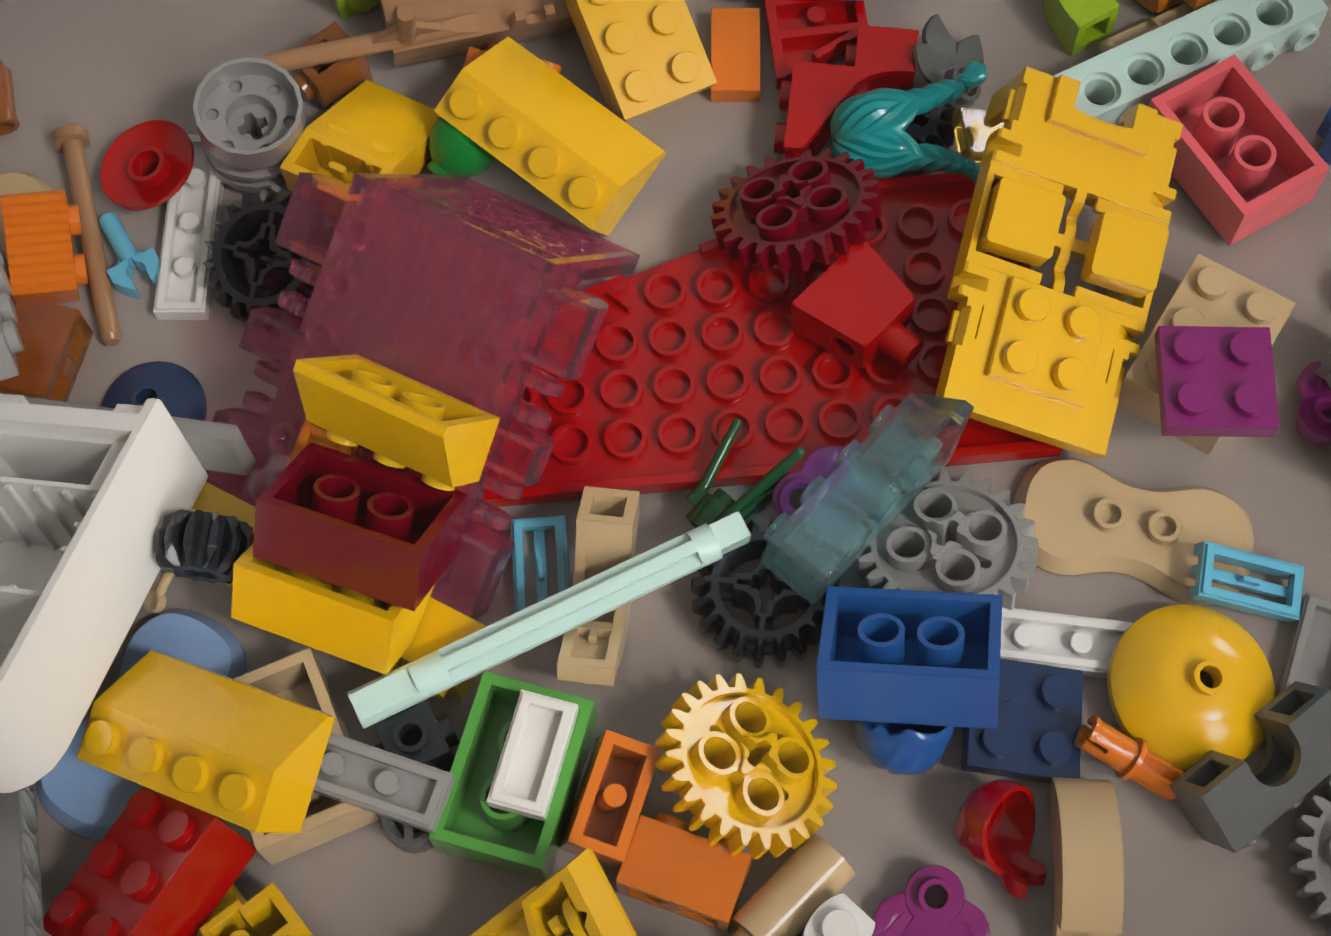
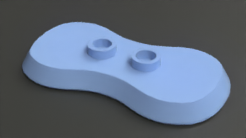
[36,609,247,841]

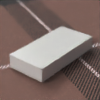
[486,689,579,822]

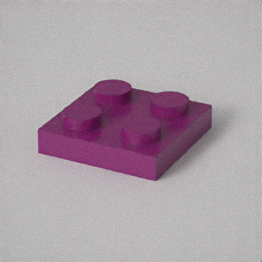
[1154,326,1280,437]

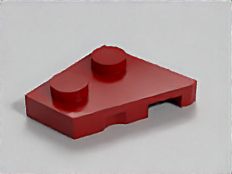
[764,0,868,89]

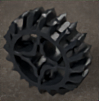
[203,188,344,330]
[691,519,840,669]

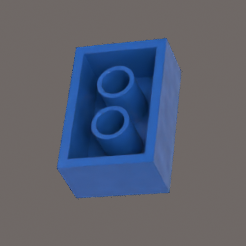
[816,586,1003,729]

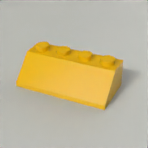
[434,36,667,236]
[77,650,335,834]

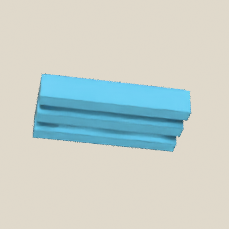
[511,515,570,613]
[1188,541,1304,623]

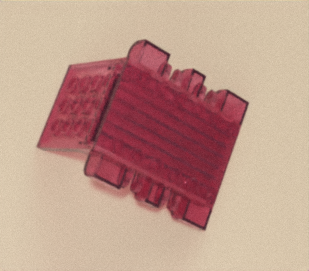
[205,172,640,619]

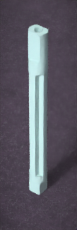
[347,511,751,729]

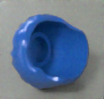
[852,720,954,775]

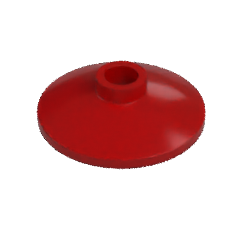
[100,120,195,211]

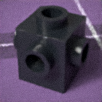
[373,700,460,772]

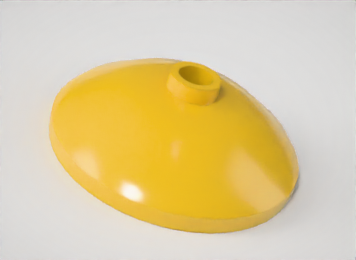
[1107,604,1276,772]

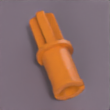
[1075,715,1185,800]

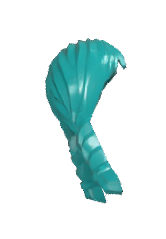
[830,60,995,185]

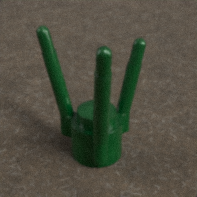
[685,418,805,528]

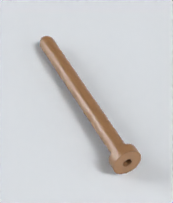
[52,124,122,346]

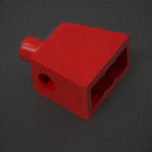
[790,241,924,368]

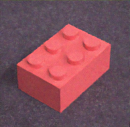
[1148,55,1330,246]

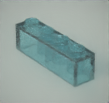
[762,393,974,606]

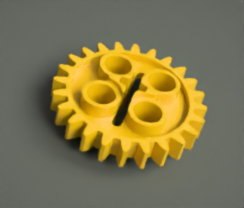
[655,673,837,860]

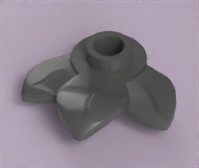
[913,14,984,112]

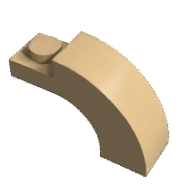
[1048,777,1124,936]

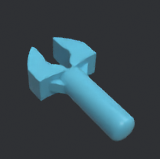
[99,212,160,299]

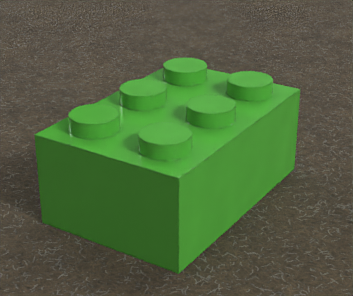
[428,671,598,882]

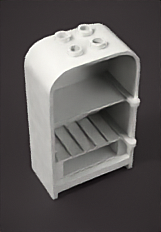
[0,394,208,793]

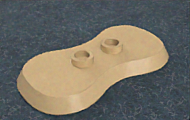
[1013,457,1254,606]

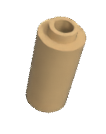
[731,834,855,936]

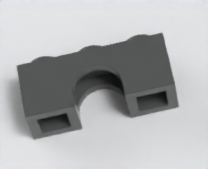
[1169,681,1331,853]

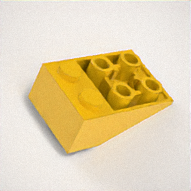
[280,80,440,238]

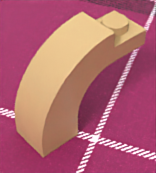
[557,486,640,686]

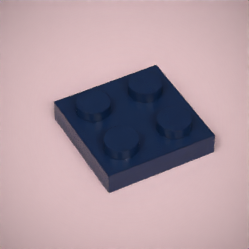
[961,658,1083,784]

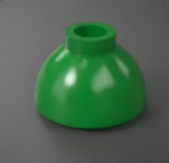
[427,117,494,185]

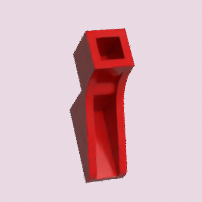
[774,25,919,158]

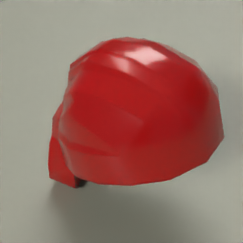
[955,779,1047,899]

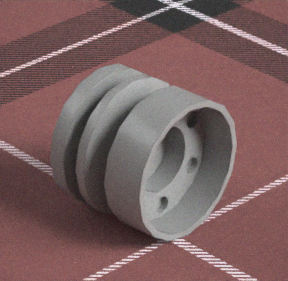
[192,57,307,193]

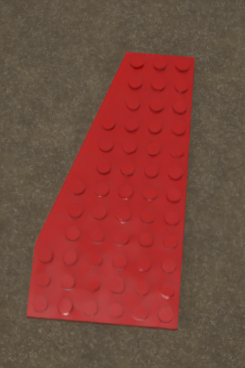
[406,173,1063,510]

